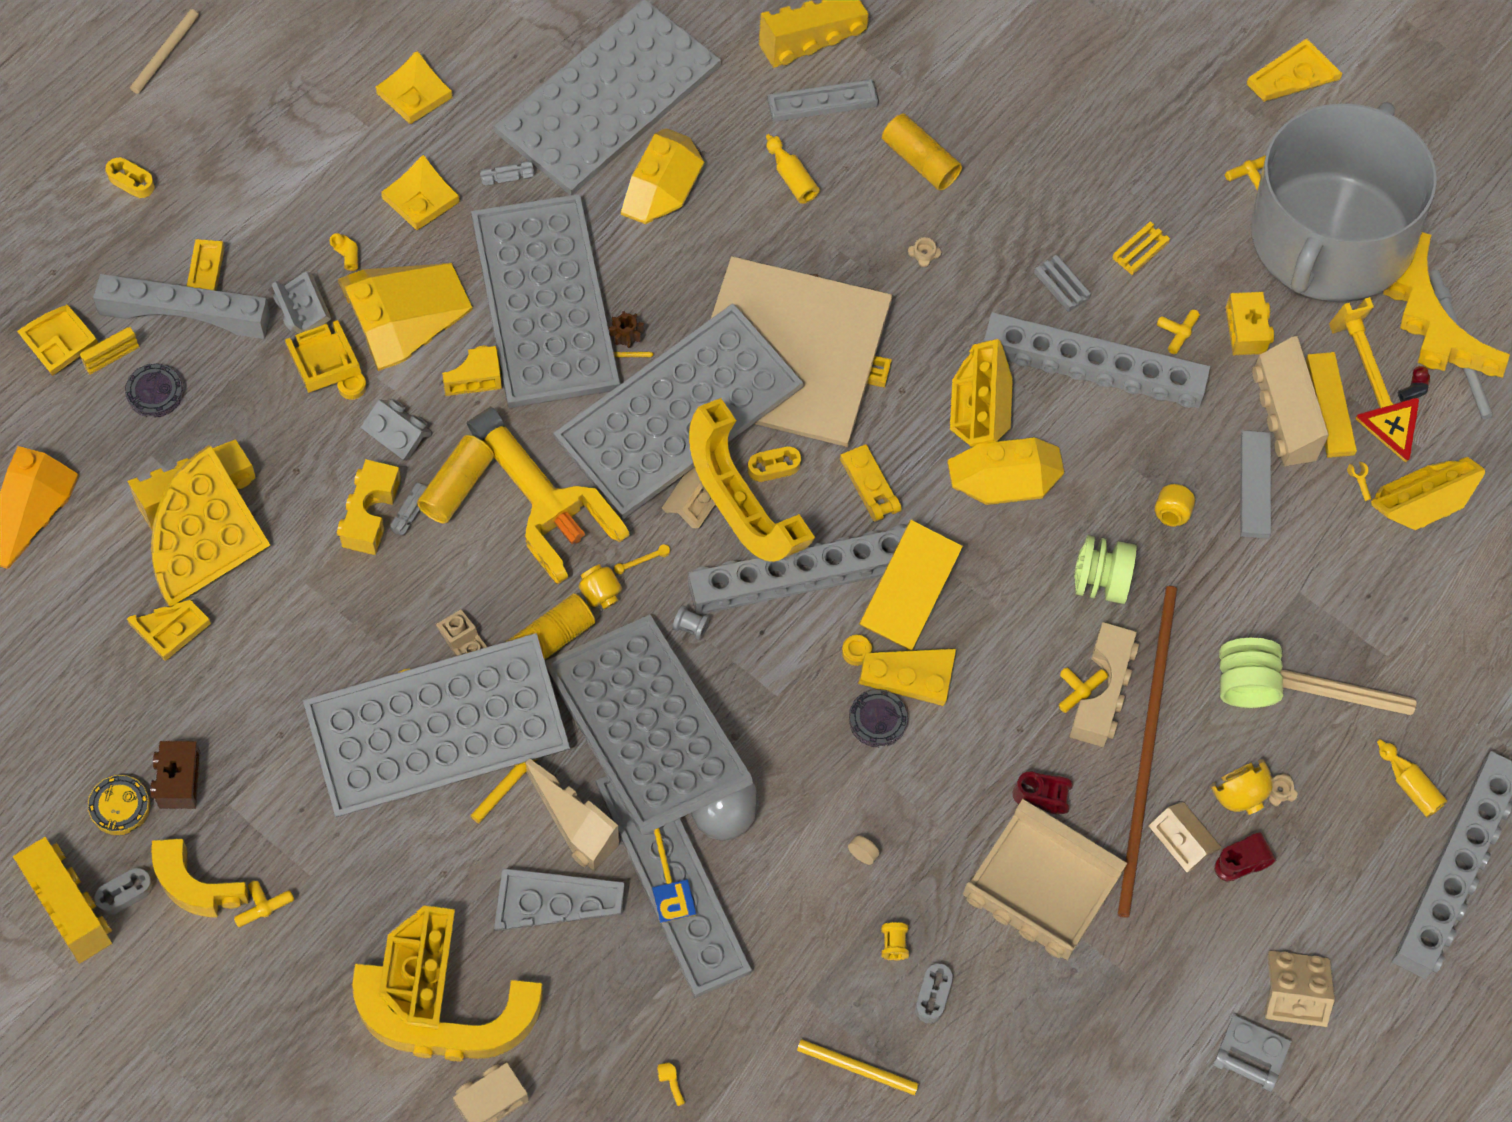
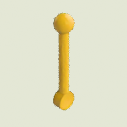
[614,544,670,575]

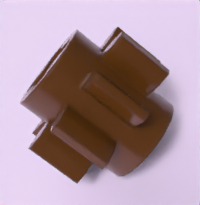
[609,311,644,348]

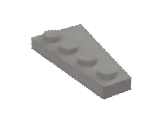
[494,868,625,931]

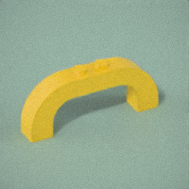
[689,398,815,562]
[353,964,543,1061]

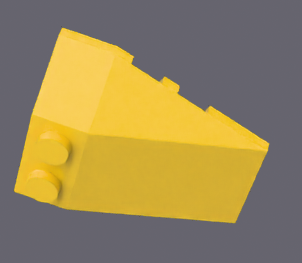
[337,263,473,371]

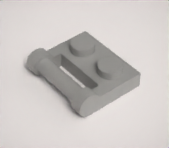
[1213,1015,1292,1092]

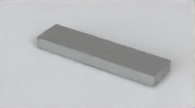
[767,79,878,122]
[1240,430,1271,539]

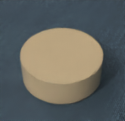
[848,836,879,865]

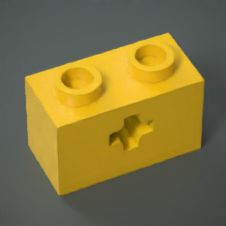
[1225,292,1274,355]

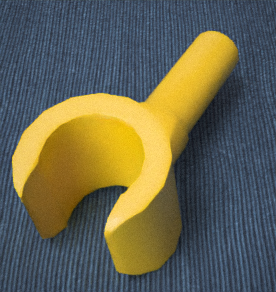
[1347,462,1371,501]
[658,1063,685,1106]

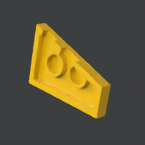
[1246,38,1343,102]
[858,649,956,706]

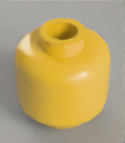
[1155,484,1195,527]
[579,564,622,610]

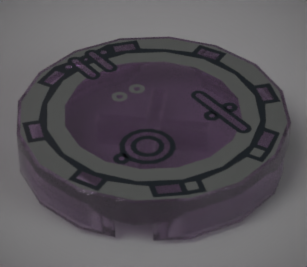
[125,363,183,418]
[849,689,908,747]

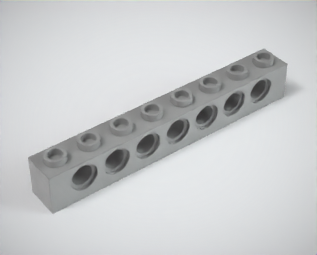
[984,312,1210,408]
[688,525,906,615]
[1392,751,1512,979]

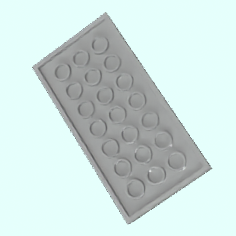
[494,0,721,195]
[471,194,620,408]
[553,304,803,519]
[545,614,753,836]
[303,633,570,818]

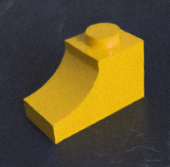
[442,345,502,396]

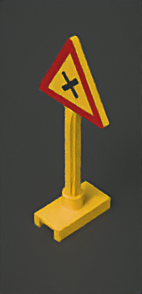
[1329,297,1419,462]

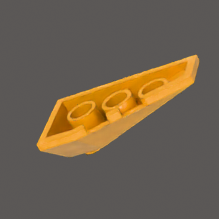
[0,446,79,569]

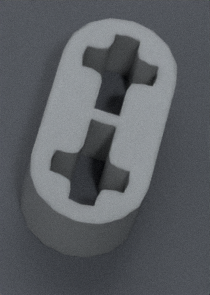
[94,868,153,915]
[915,964,953,1024]

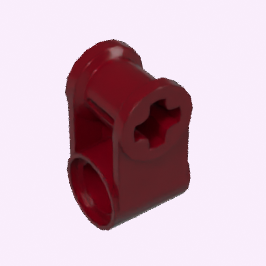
[1012,771,1073,814]
[1214,832,1277,882]

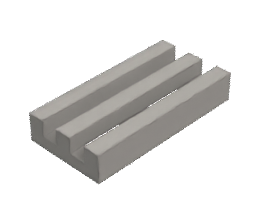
[1034,255,1091,312]

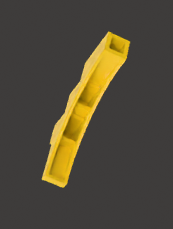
[1383,232,1510,378]

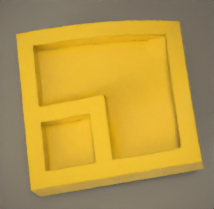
[376,51,452,124]
[381,155,459,230]
[17,305,99,376]

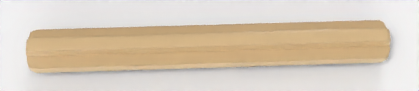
[1279,669,1416,715]

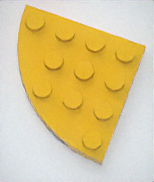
[151,445,270,607]

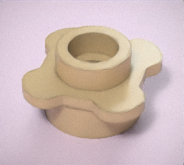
[908,237,941,267]
[1269,773,1298,806]

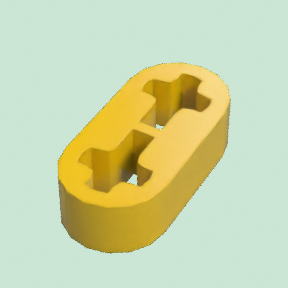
[105,157,155,198]
[748,446,801,482]

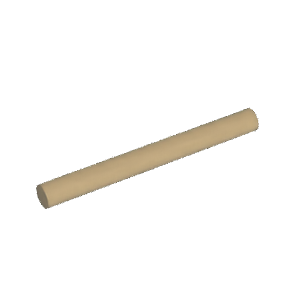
[130,9,199,94]

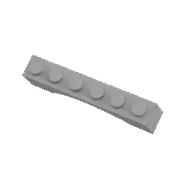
[93,274,270,339]

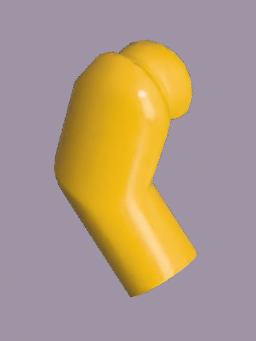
[329,233,358,271]

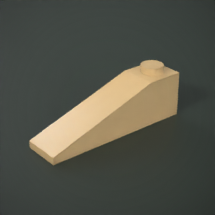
[525,758,619,871]

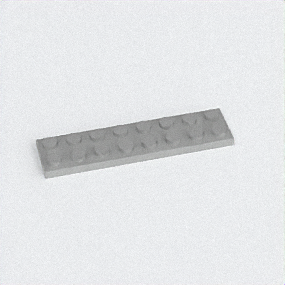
[596,776,752,998]

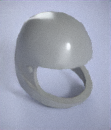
[691,783,759,841]

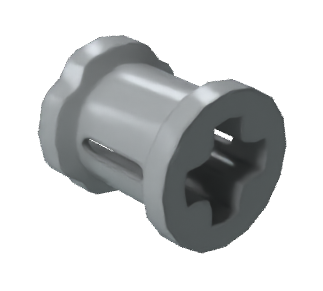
[672,605,710,640]

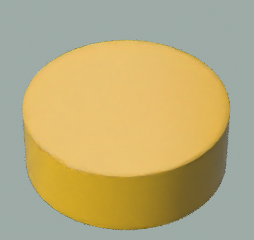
[337,373,367,400]
[842,635,872,666]

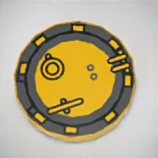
[88,775,150,835]

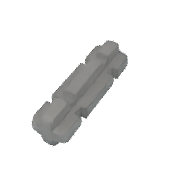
[480,161,534,186]
[390,483,427,536]

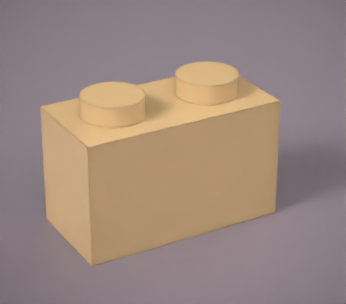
[453,1063,529,1122]

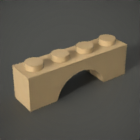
[1069,622,1139,747]

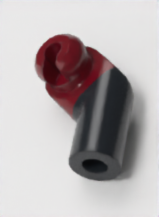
[1398,366,1430,402]

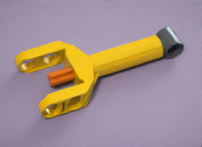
[467,406,630,584]

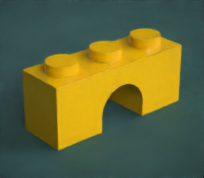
[337,459,401,555]

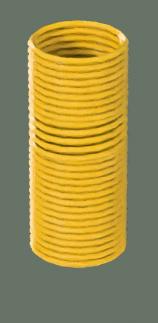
[882,113,962,190]
[417,435,494,523]
[506,593,595,660]

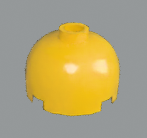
[1210,759,1273,815]

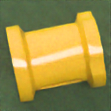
[881,922,909,961]

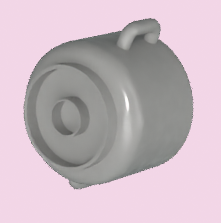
[1251,102,1437,302]

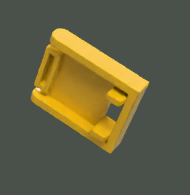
[284,320,361,393]

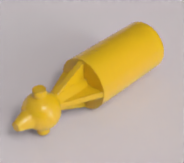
[766,134,820,204]
[1377,739,1448,818]

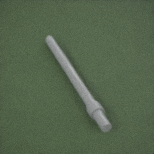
[1429,270,1493,419]

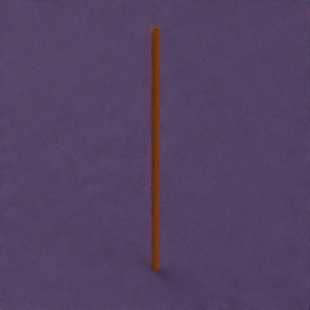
[1117,586,1177,918]

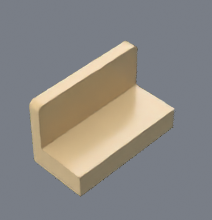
[662,467,715,528]
[1149,802,1221,872]

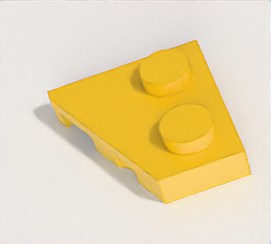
[127,600,211,661]

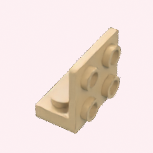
[1265,951,1335,1027]

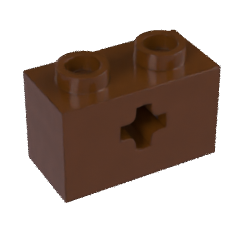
[150,741,201,809]

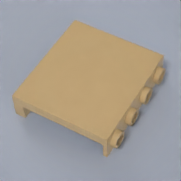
[963,799,1127,960]

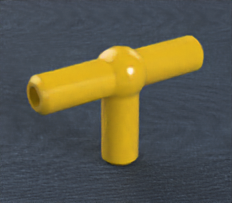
[1225,155,1266,191]
[1157,309,1200,354]
[1058,668,1108,713]
[234,880,294,927]

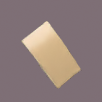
[436,609,487,656]

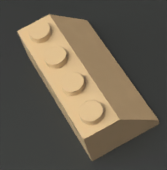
[1252,336,1328,466]

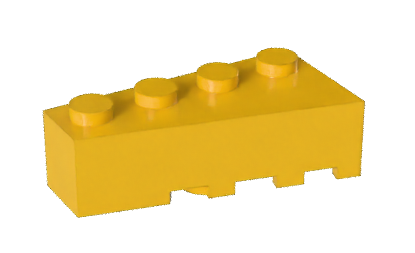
[759,0,868,68]
[127,439,256,530]
[13,837,112,964]

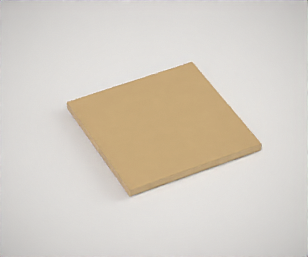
[711,256,892,447]

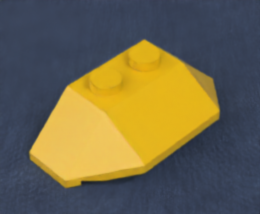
[621,128,704,224]
[950,339,1013,447]
[947,438,1064,505]
[1371,457,1485,530]
[379,905,455,1028]

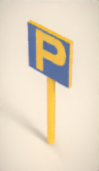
[652,828,696,924]

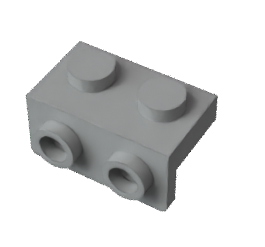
[271,271,331,333]
[361,399,432,460]

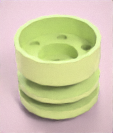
[1074,535,1137,604]
[1219,637,1283,708]

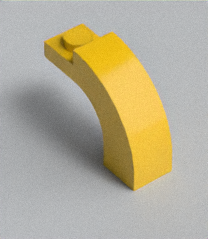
[152,839,249,917]

